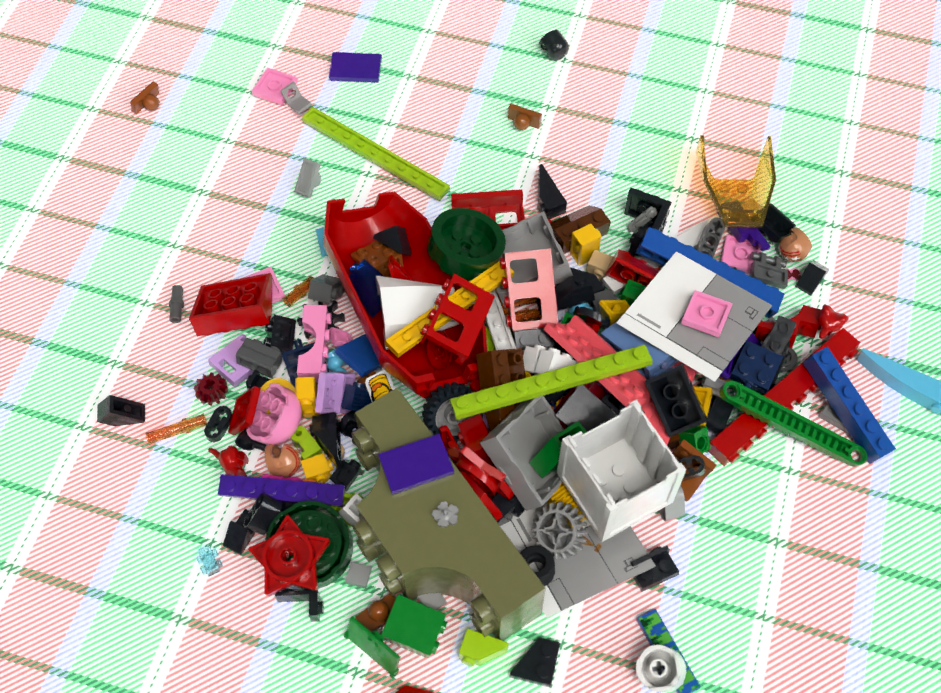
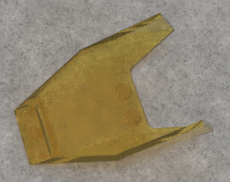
[696,135,776,227]

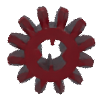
[194,372,228,406]

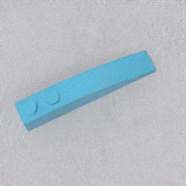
[857,348,941,415]

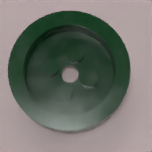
[427,208,506,280]
[265,501,353,589]

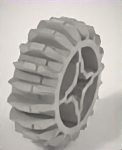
[531,502,588,560]

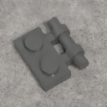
[750,252,788,289]

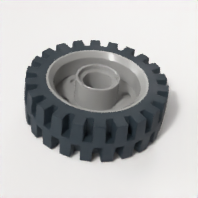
[422,382,483,443]

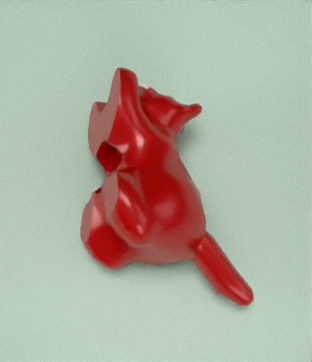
[818,304,849,339]
[208,445,249,476]

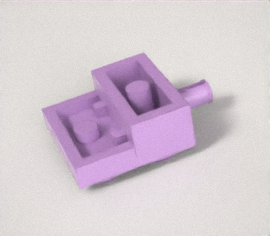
[315,371,356,414]

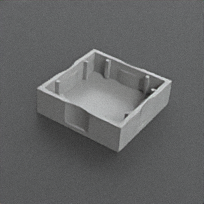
[496,211,573,307]
[480,396,564,511]

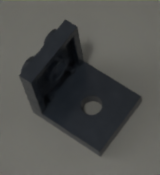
[624,188,672,233]

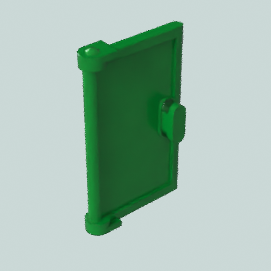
[344,616,401,679]

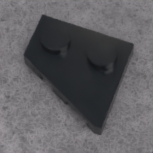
[628,222,654,257]
[509,638,560,688]

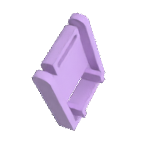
[208,334,254,387]

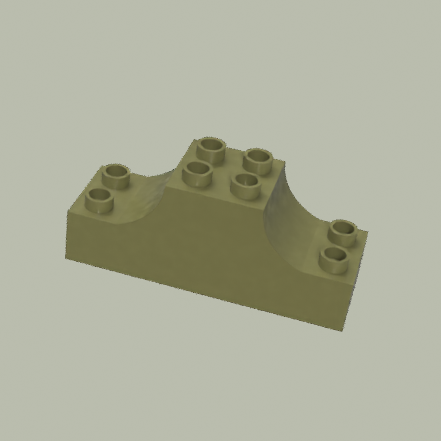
[351,387,546,641]

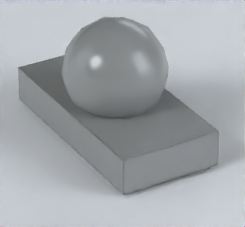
[294,158,321,198]

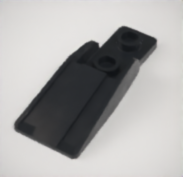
[761,316,796,391]

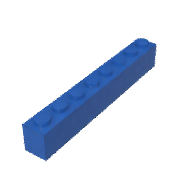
[635,227,785,318]

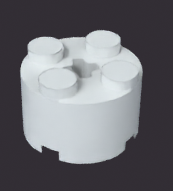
[636,645,686,693]

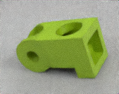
[291,426,323,460]

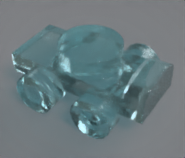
[196,545,223,577]

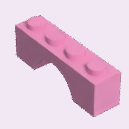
[297,305,332,383]

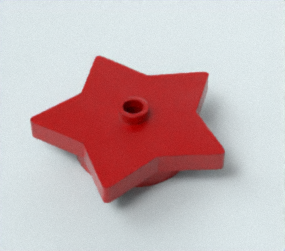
[447,445,514,500]
[248,515,330,596]

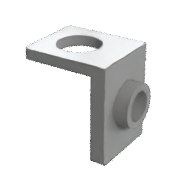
[280,81,312,114]

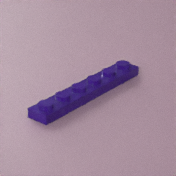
[218,474,345,507]

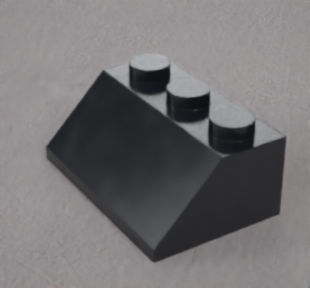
[644,363,708,437]

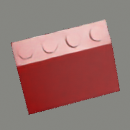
[189,273,272,337]

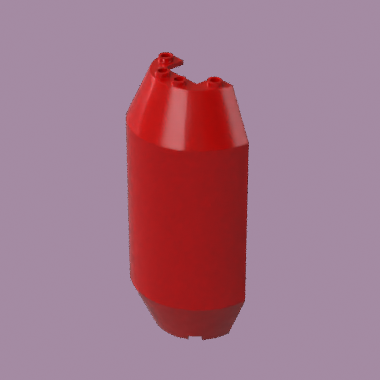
[323,191,487,399]

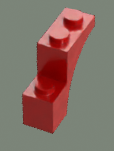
[755,305,822,349]

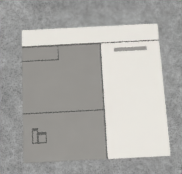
[617,252,772,381]
[500,503,656,618]

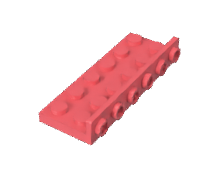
[543,315,651,407]

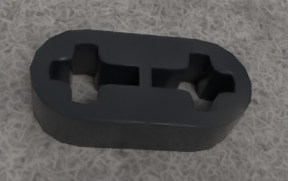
[204,406,232,442]

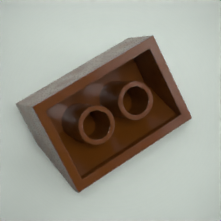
[550,205,611,253]

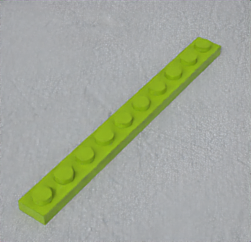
[302,107,450,201]
[450,345,653,420]

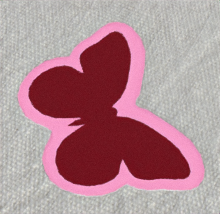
[785,268,802,281]

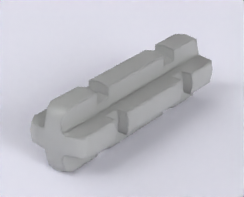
[628,206,658,233]

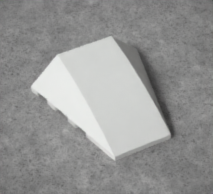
[376,276,460,350]

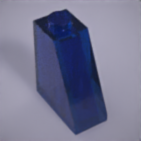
[349,259,385,318]

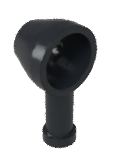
[235,428,266,451]

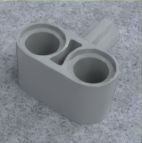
[659,485,685,521]

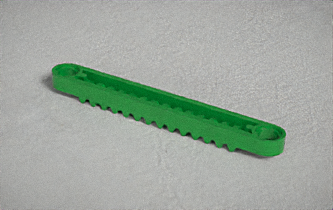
[719,380,867,467]

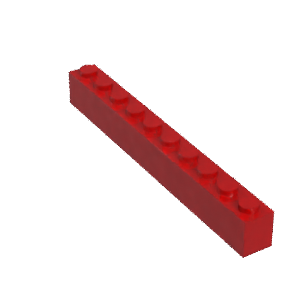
[708,328,861,466]

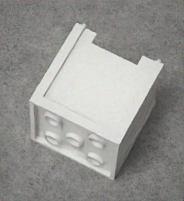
[557,399,686,542]

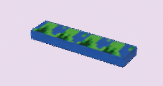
[636,608,701,693]

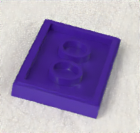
[329,52,382,83]
[378,434,454,495]

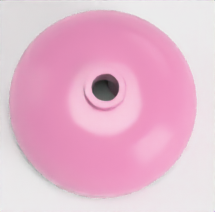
[246,383,302,445]

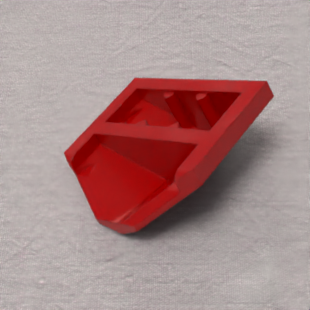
[388,255,416,281]

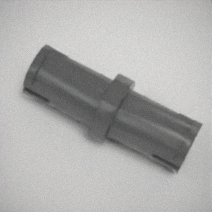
[169,285,184,323]

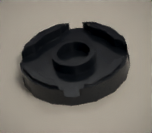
[573,306,611,329]

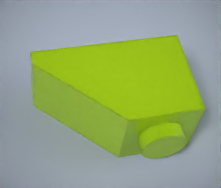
[458,628,509,667]

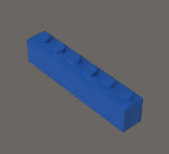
[803,347,896,464]

